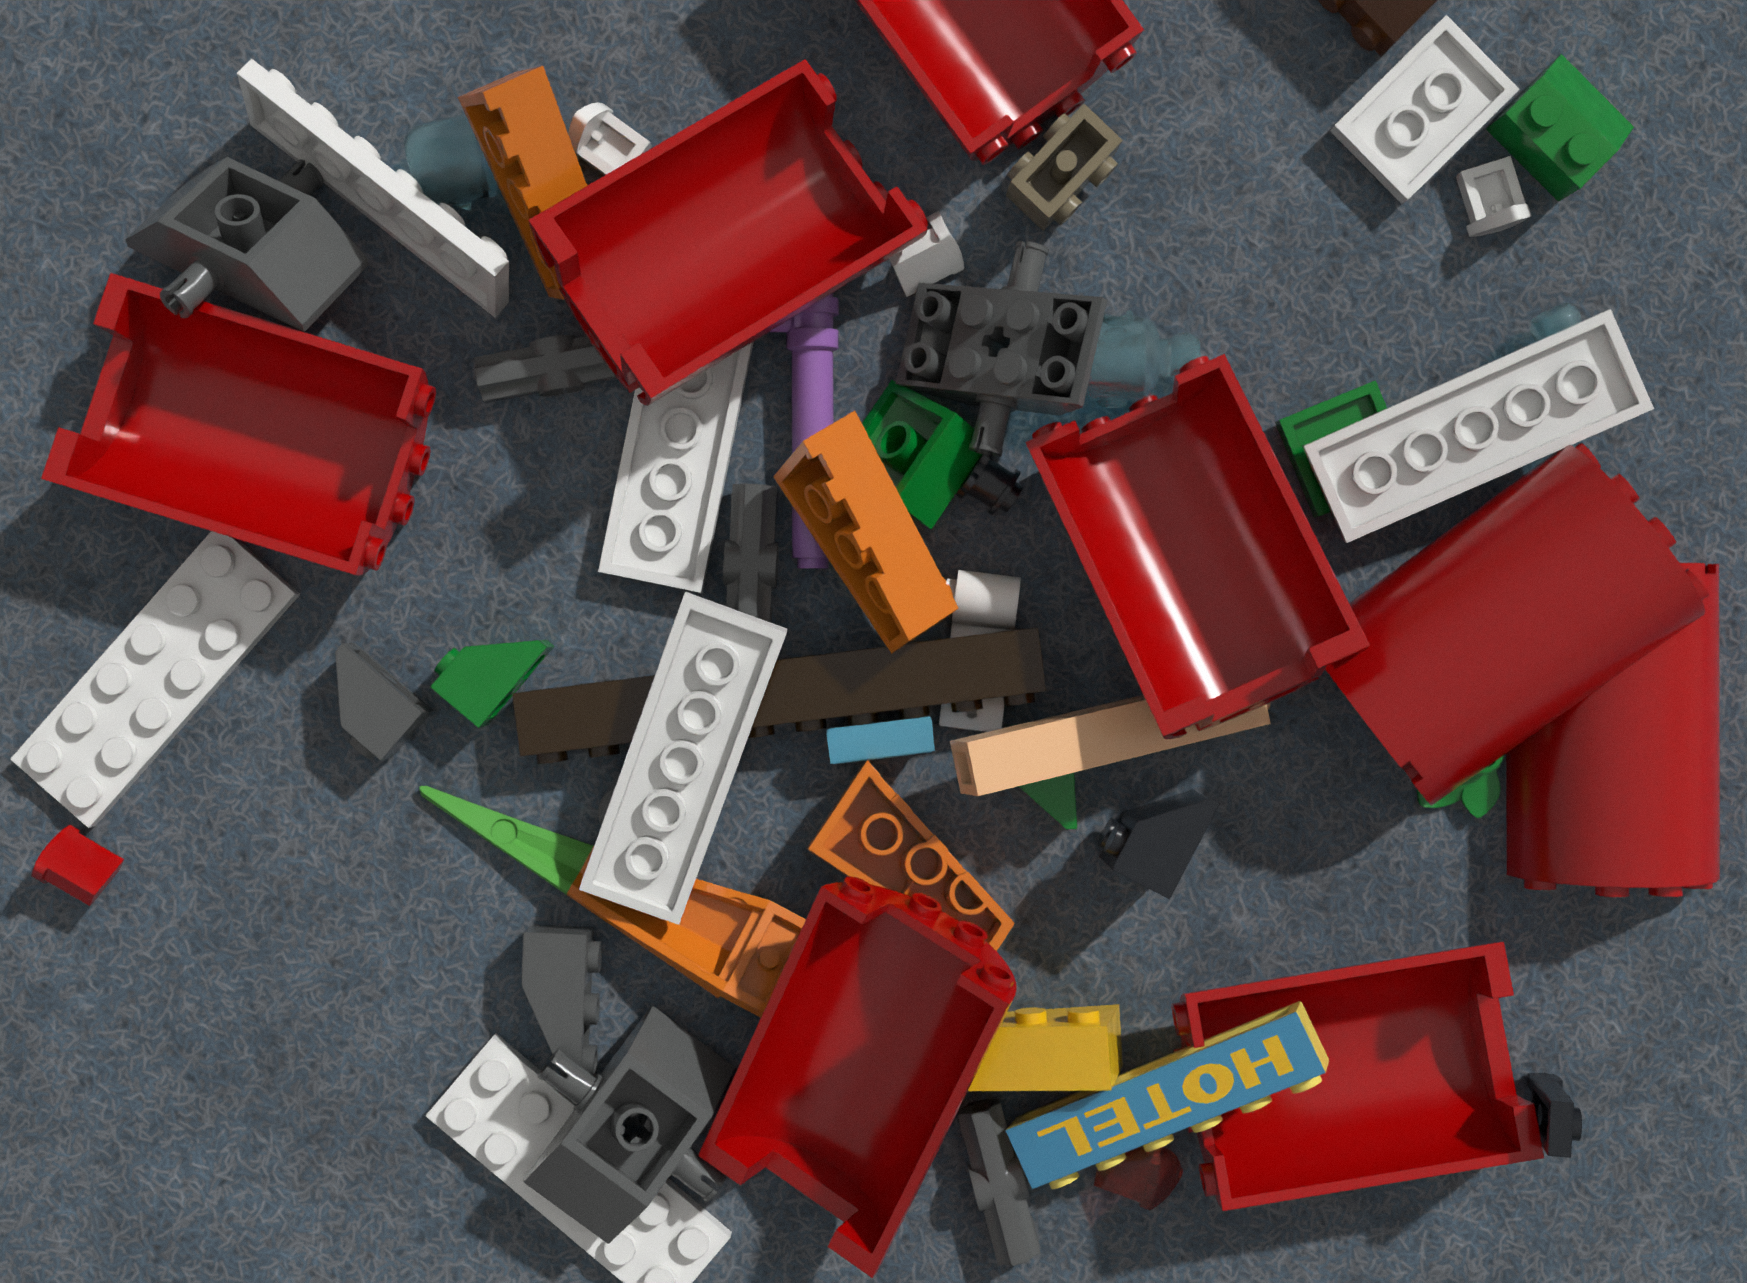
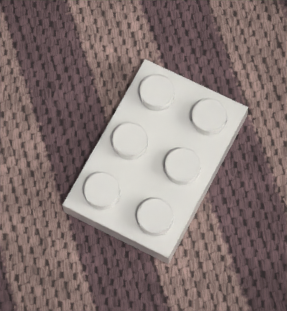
[1330,15,1520,204]

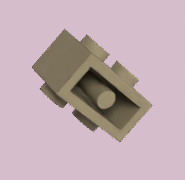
[1006,104,1123,231]

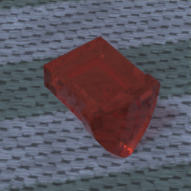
[1094,1146,1183,1211]

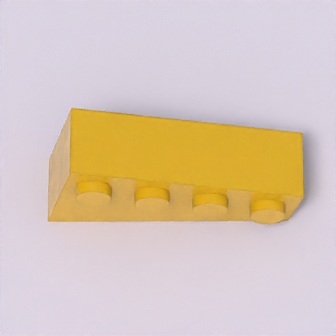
[968,1004,1123,1091]

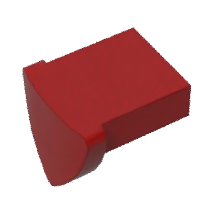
[31,825,124,906]

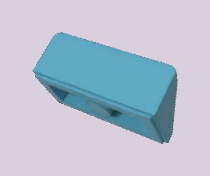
[826,717,935,765]

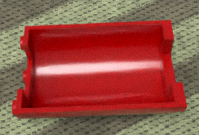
[854,0,1144,165]
[528,59,928,406]
[41,273,436,576]
[1025,354,1370,739]
[1325,443,1709,806]
[1506,563,1720,897]
[698,876,1017,1278]
[1171,941,1544,1211]

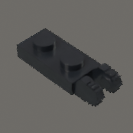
[1527,1072,1582,1158]

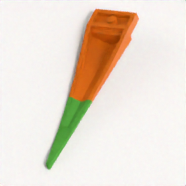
[419,786,806,1018]

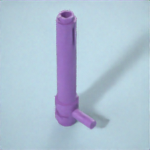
[770,293,839,568]

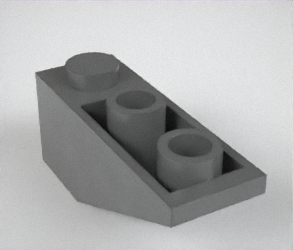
[521,924,602,1077]

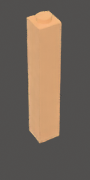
[950,695,1271,796]

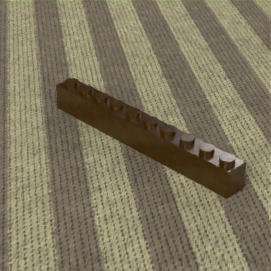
[512,627,1046,764]

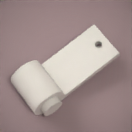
[939,570,1021,732]

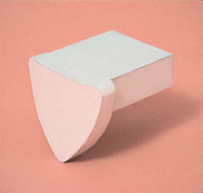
[568,102,652,176]
[1456,156,1532,237]
[889,211,964,297]

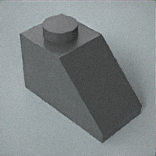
[335,643,433,760]

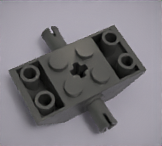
[125,157,368,332]
[895,241,1107,457]
[523,1005,735,1244]

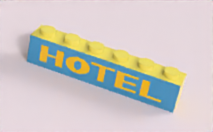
[1005,1001,1329,1189]

